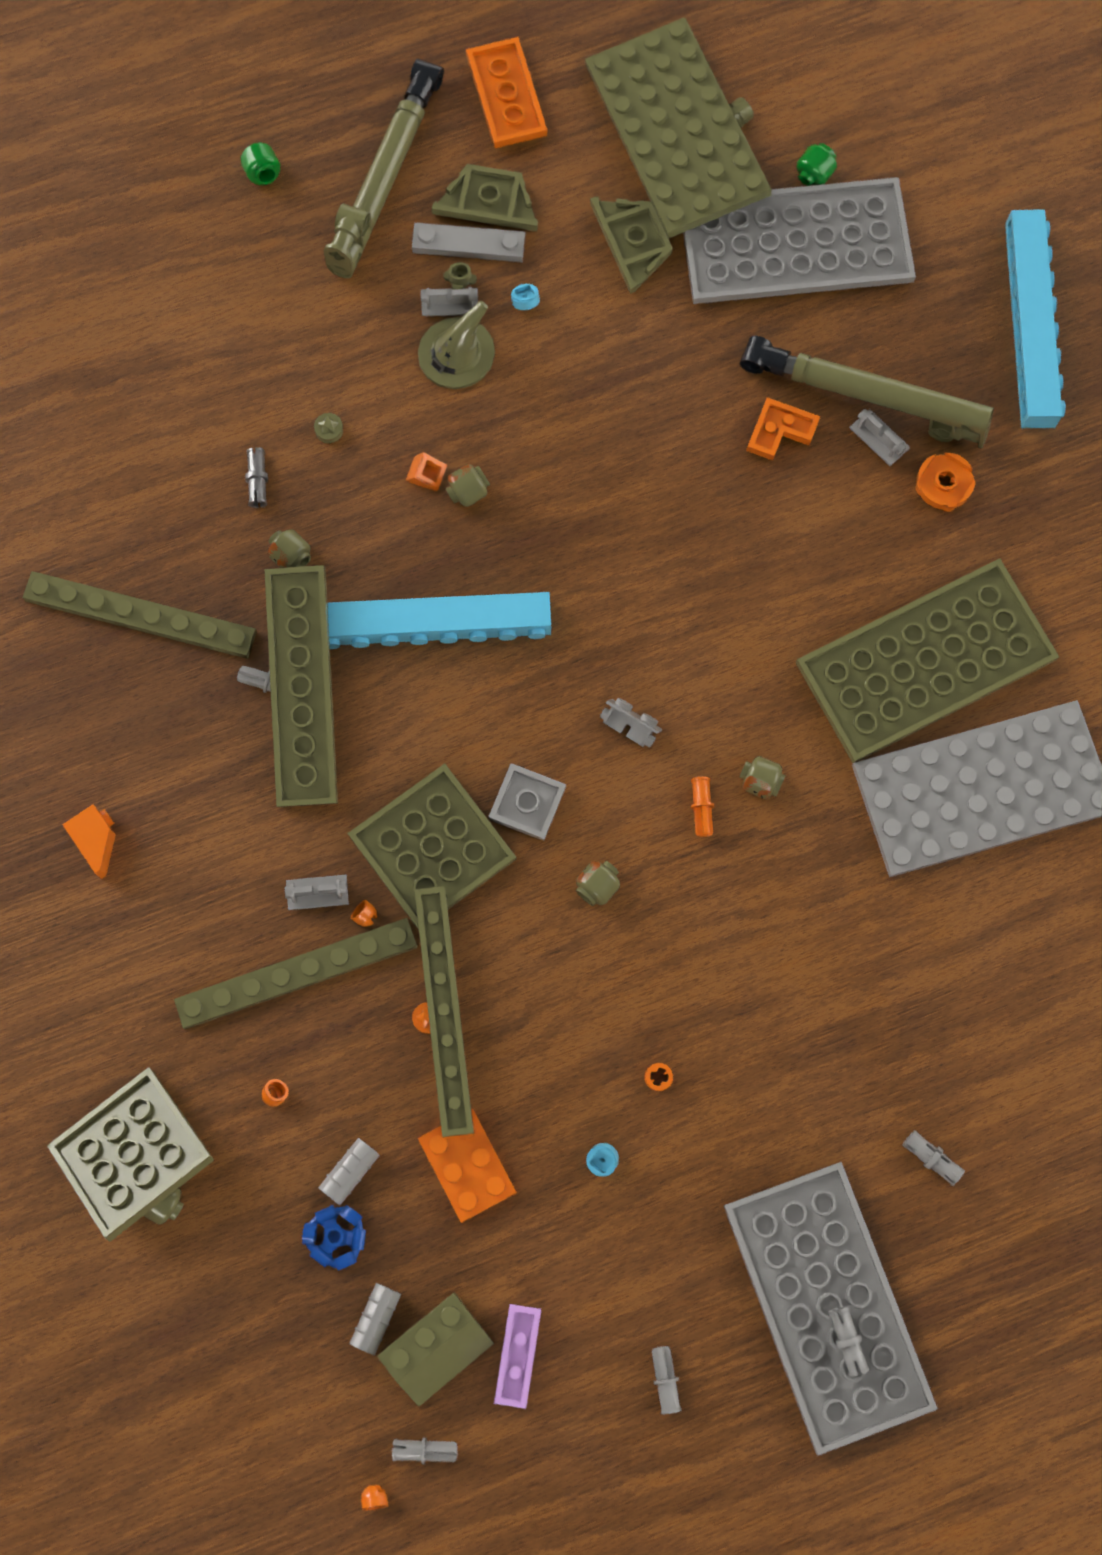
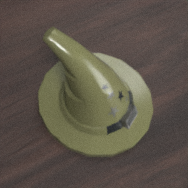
[418,301,495,389]

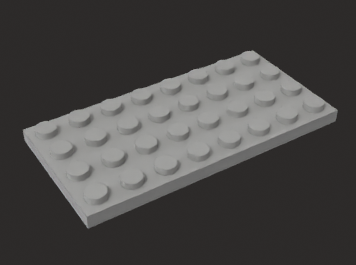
[683,177,916,304]
[852,700,1102,878]
[723,1162,938,1455]

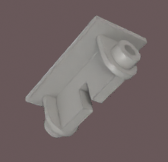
[421,287,478,316]
[850,409,910,466]
[600,698,662,748]
[285,875,349,910]

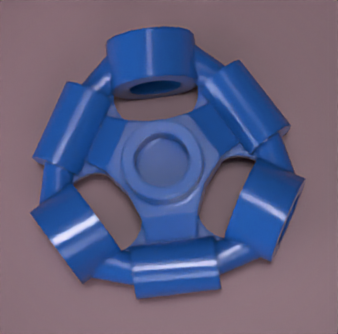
[302,1204,366,1271]

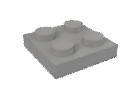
[488,763,566,841]

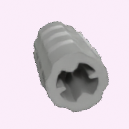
[318,1138,380,1205]
[349,1283,401,1355]

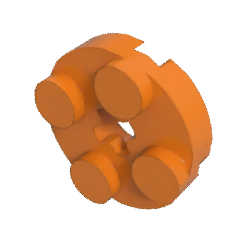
[915,453,975,512]

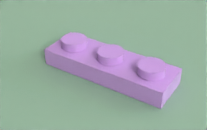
[494,1304,541,1409]

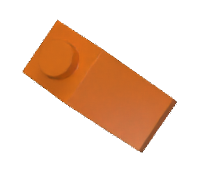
[62,804,116,879]

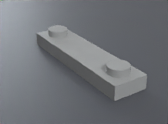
[412,223,525,262]

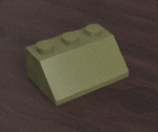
[377,1292,494,1407]

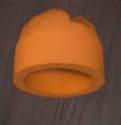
[351,900,378,927]
[261,1079,289,1107]
[361,1485,388,1511]

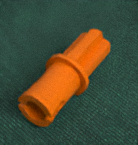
[691,776,714,837]

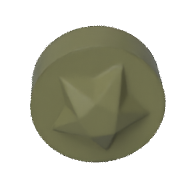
[314,413,344,443]

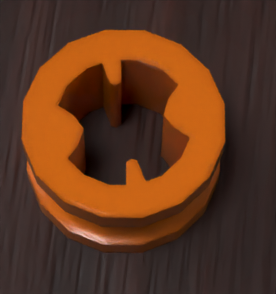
[644,1063,673,1091]

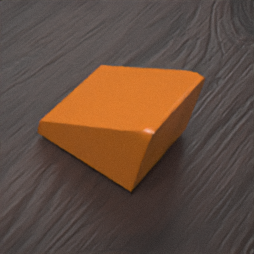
[406,452,447,491]

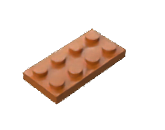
[466,37,547,149]

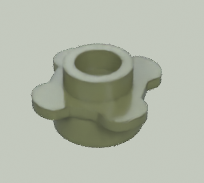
[444,262,477,290]

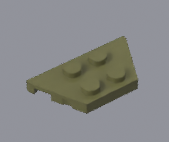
[432,164,538,232]
[590,197,673,294]

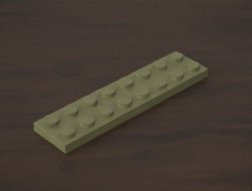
[264,565,338,807]

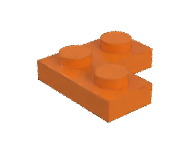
[746,397,821,460]

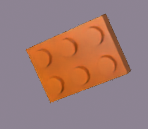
[418,1109,517,1223]

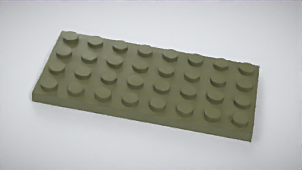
[585,17,772,239]
[796,558,1059,763]

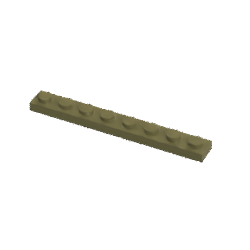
[22,571,257,659]
[414,886,474,1138]
[174,918,418,1029]

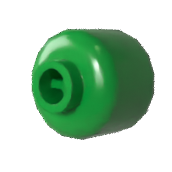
[240,142,281,185]
[796,143,837,186]

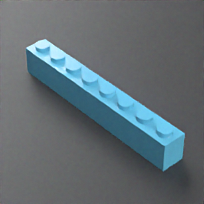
[1005,210,1066,428]
[327,592,551,649]

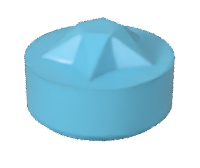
[511,284,540,310]
[586,1143,619,1177]

